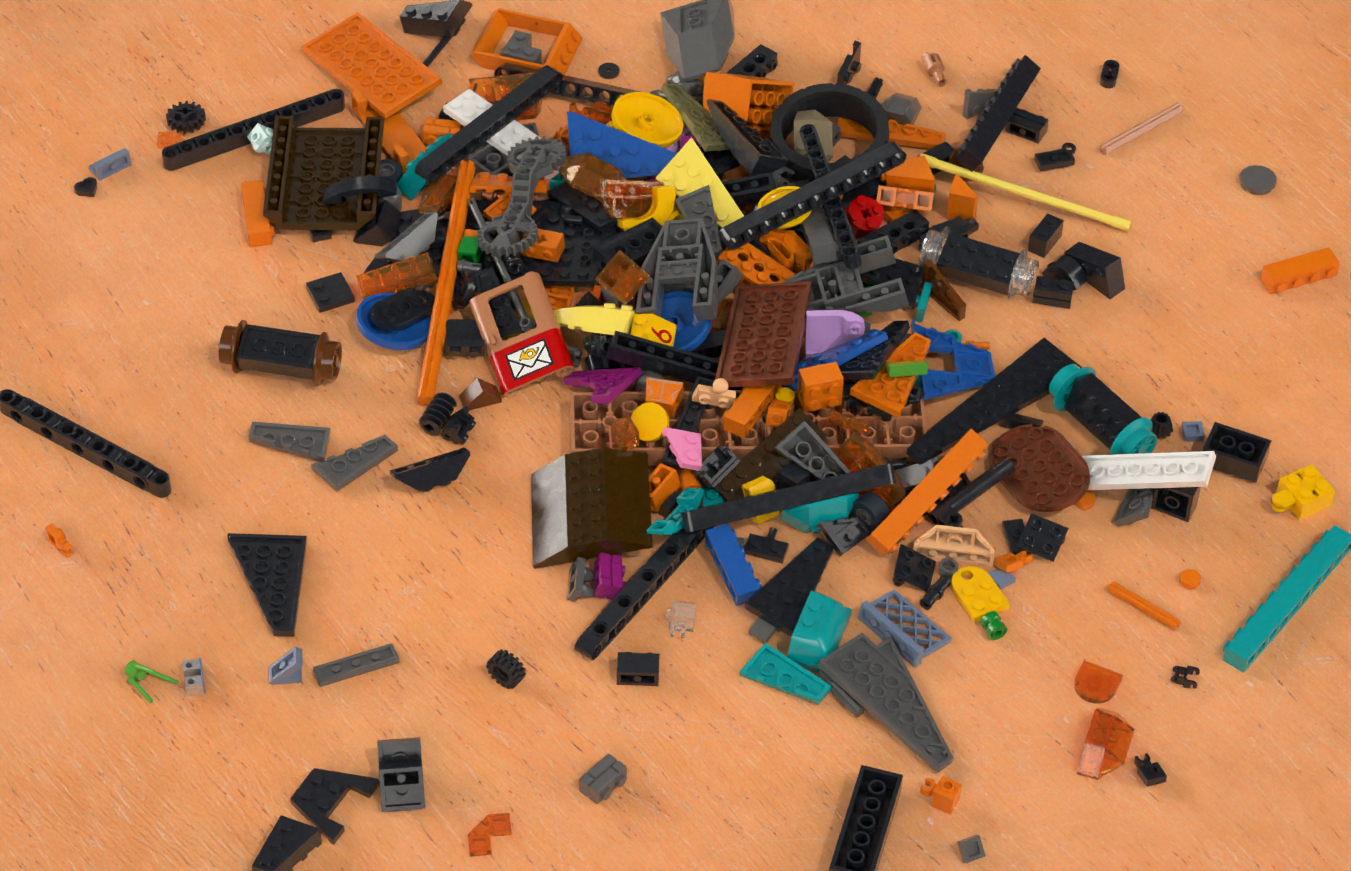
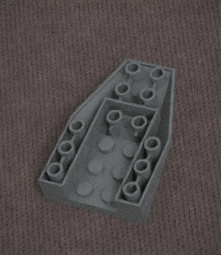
[660,0,735,81]

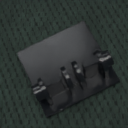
[1016,513,1069,562]
[893,544,936,592]

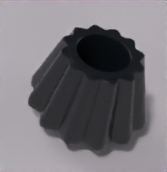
[1150,412,1173,439]

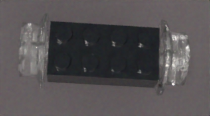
[919,226,1039,300]

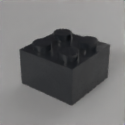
[1151,487,1201,522]

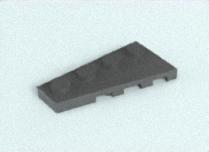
[1113,488,1155,527]

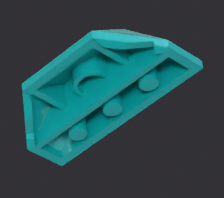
[780,492,860,534]

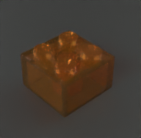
[595,250,650,305]

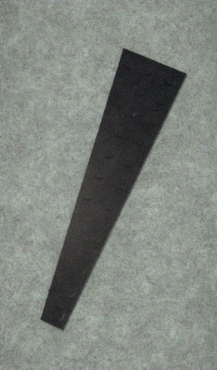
[906,338,1082,465]

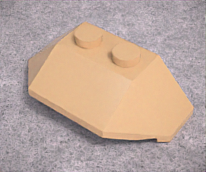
[913,525,995,567]

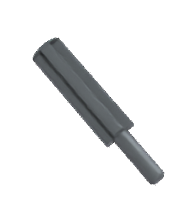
[818,670,865,718]

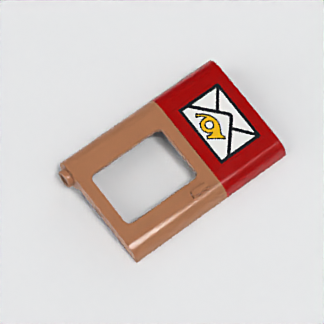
[469,271,575,398]

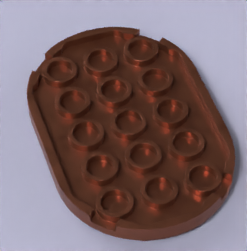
[989,424,1090,512]

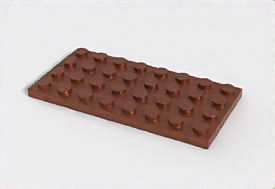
[715,281,812,388]

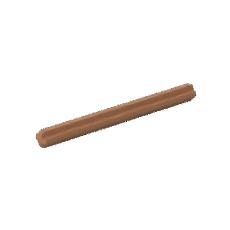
[1100,103,1183,155]

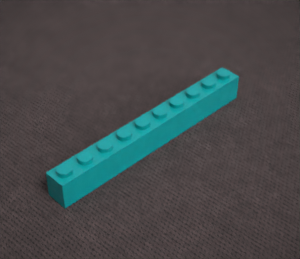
[1223,525,1351,673]

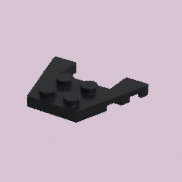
[290,768,380,845]

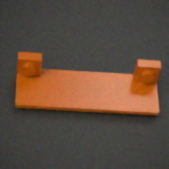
[351,90,426,173]

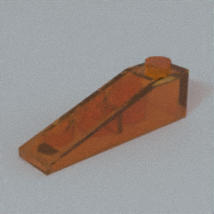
[418,167,459,214]

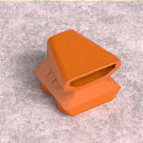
[767,230,811,274]

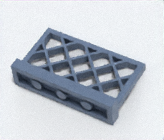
[858,589,952,667]

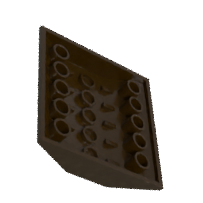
[531,447,653,569]

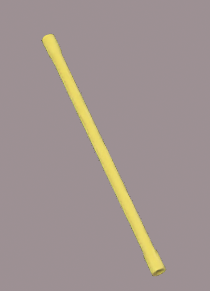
[920,153,1131,231]

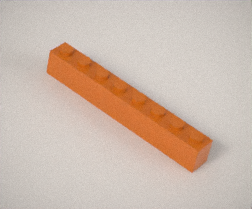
[866,428,989,557]

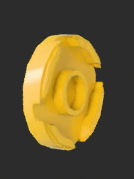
[630,402,669,442]

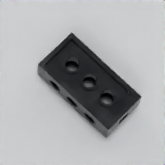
[592,217,662,285]

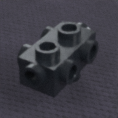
[583,332,613,369]

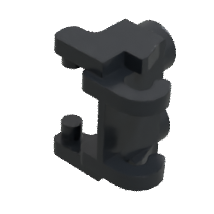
[441,406,476,445]

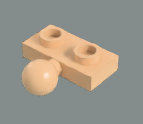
[692,378,736,408]

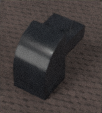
[1042,255,1088,290]

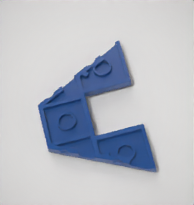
[910,319,995,400]

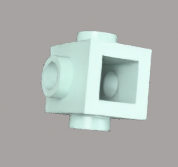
[247,123,274,155]

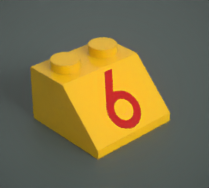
[630,314,677,347]

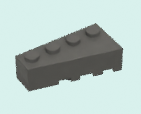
[773,421,850,480]

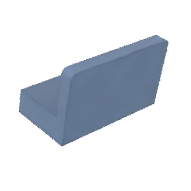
[88,148,131,181]

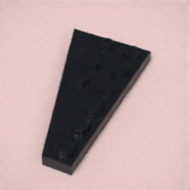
[745,538,834,637]

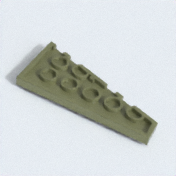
[661,83,729,151]

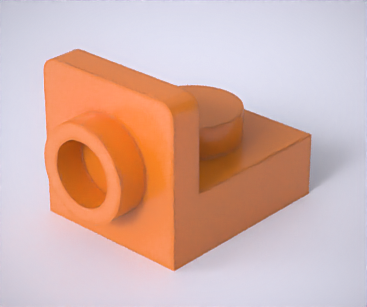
[766,399,793,428]

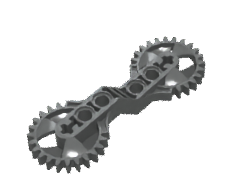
[477,136,567,257]

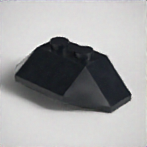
[389,447,470,492]

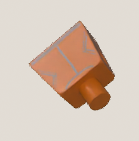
[646,377,684,418]

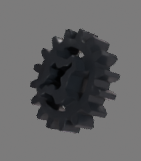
[166,101,206,134]

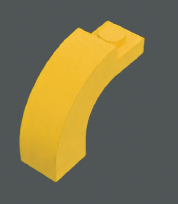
[617,185,676,231]

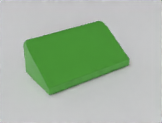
[885,360,929,377]

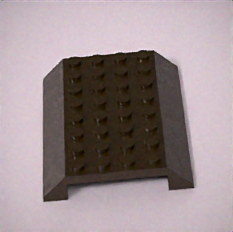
[263,116,385,231]

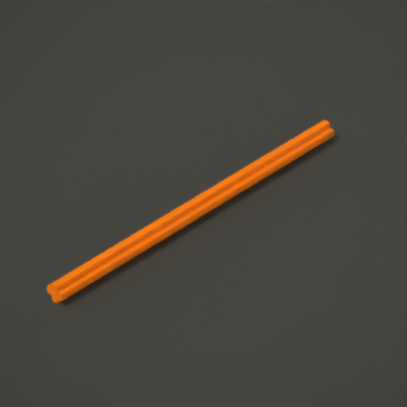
[416,160,475,406]

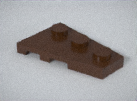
[922,259,966,321]

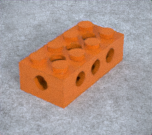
[717,243,795,285]

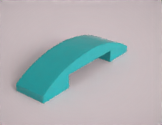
[646,488,704,535]

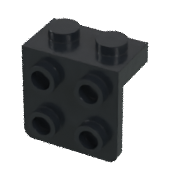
[446,319,485,357]

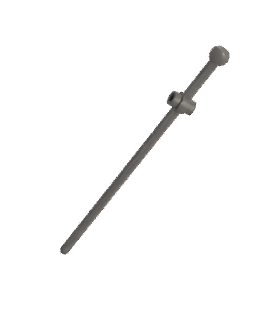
[467,197,537,333]

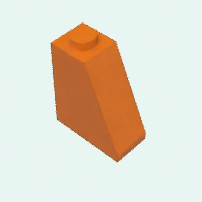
[880,155,935,193]

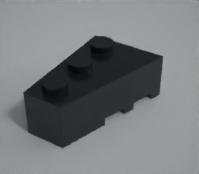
[1064,242,1125,299]
[252,815,322,871]

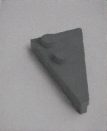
[963,89,996,119]

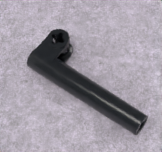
[928,458,1015,528]

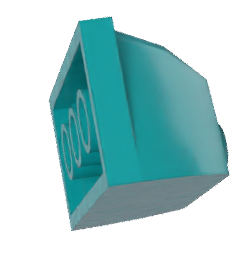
[788,590,852,673]

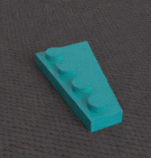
[740,643,832,705]

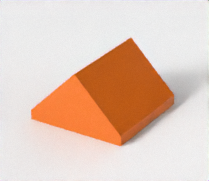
[946,174,978,220]

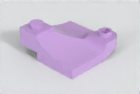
[804,310,865,359]

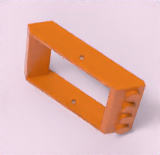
[471,8,583,77]

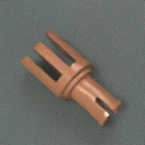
[921,52,947,87]

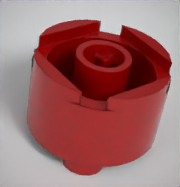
[845,195,884,239]

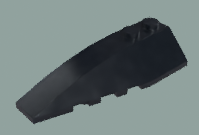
[707,99,789,176]

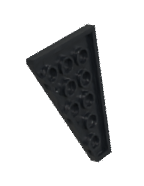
[227,533,307,637]

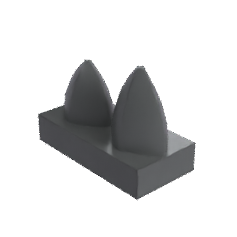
[567,557,595,602]

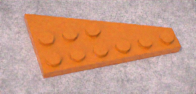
[850,332,931,418]

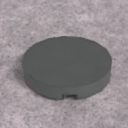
[1240,165,1277,195]

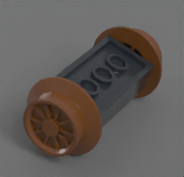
[219,320,342,386]

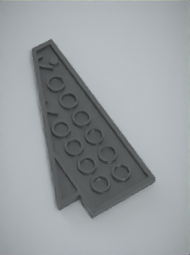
[818,633,954,773]

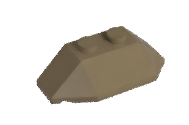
[794,110,833,163]

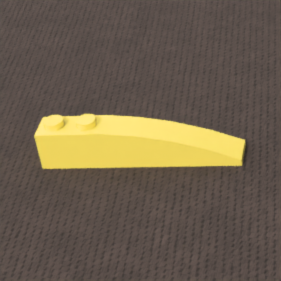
[529,303,637,335]

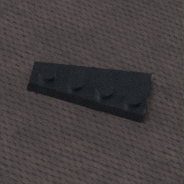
[547,177,616,232]

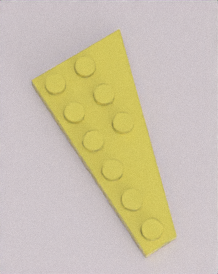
[655,137,744,229]

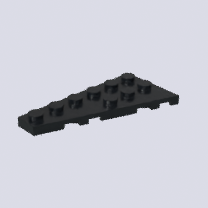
[839,249,924,309]
[838,320,910,382]

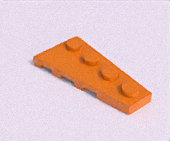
[470,172,550,193]

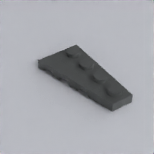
[675,185,722,256]
[249,422,331,462]
[311,435,398,491]

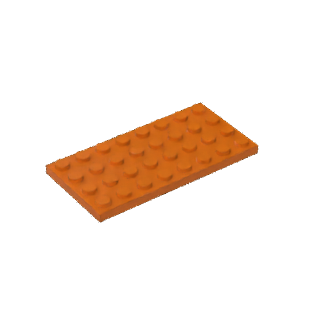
[301,12,442,119]

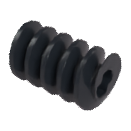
[419,392,457,436]

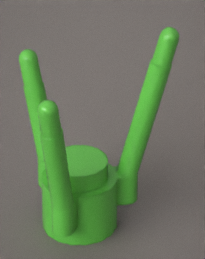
[124,660,179,703]

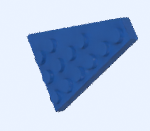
[567,111,677,183]

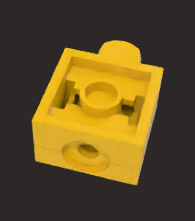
[1271,464,1336,520]

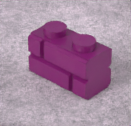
[594,552,626,600]

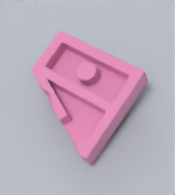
[662,427,702,471]

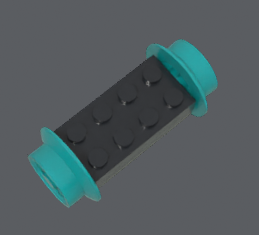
[1049,364,1157,455]

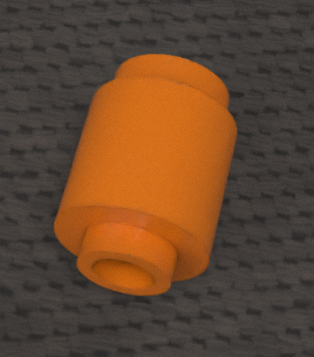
[679,469,702,492]

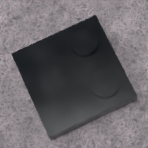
[306,272,355,313]

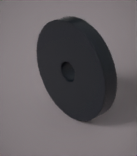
[598,63,620,79]

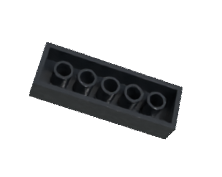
[829,765,903,871]

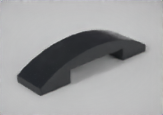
[323,176,397,205]

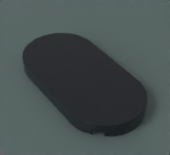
[370,288,435,331]

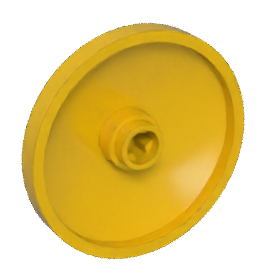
[611,92,684,148]

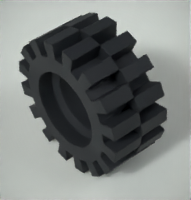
[486,649,526,689]

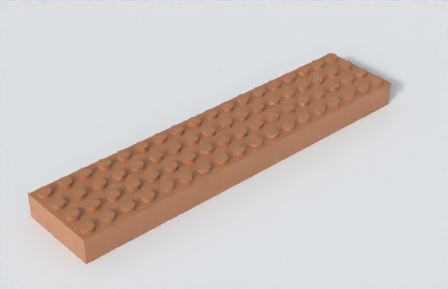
[570,388,927,466]

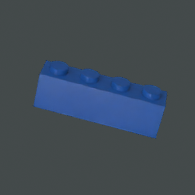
[704,523,762,606]

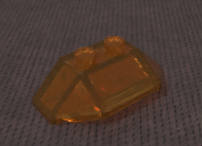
[558,153,632,204]
[599,179,664,218]
[839,433,906,507]
[1077,707,1135,780]

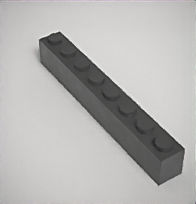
[787,179,839,264]

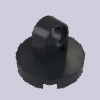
[452,270,477,308]

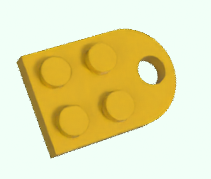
[951,566,1010,623]

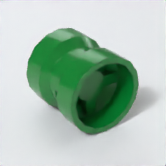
[980,611,1008,640]

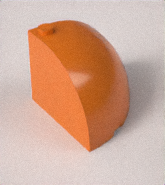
[703,72,795,139]

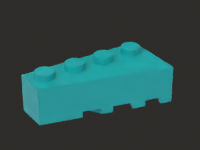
[397,133,452,201]

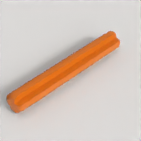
[1108,581,1181,630]

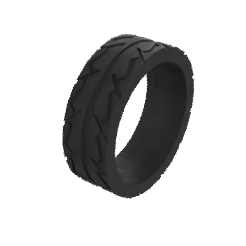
[770,83,889,195]

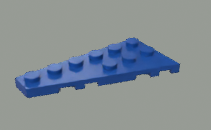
[782,329,888,391]

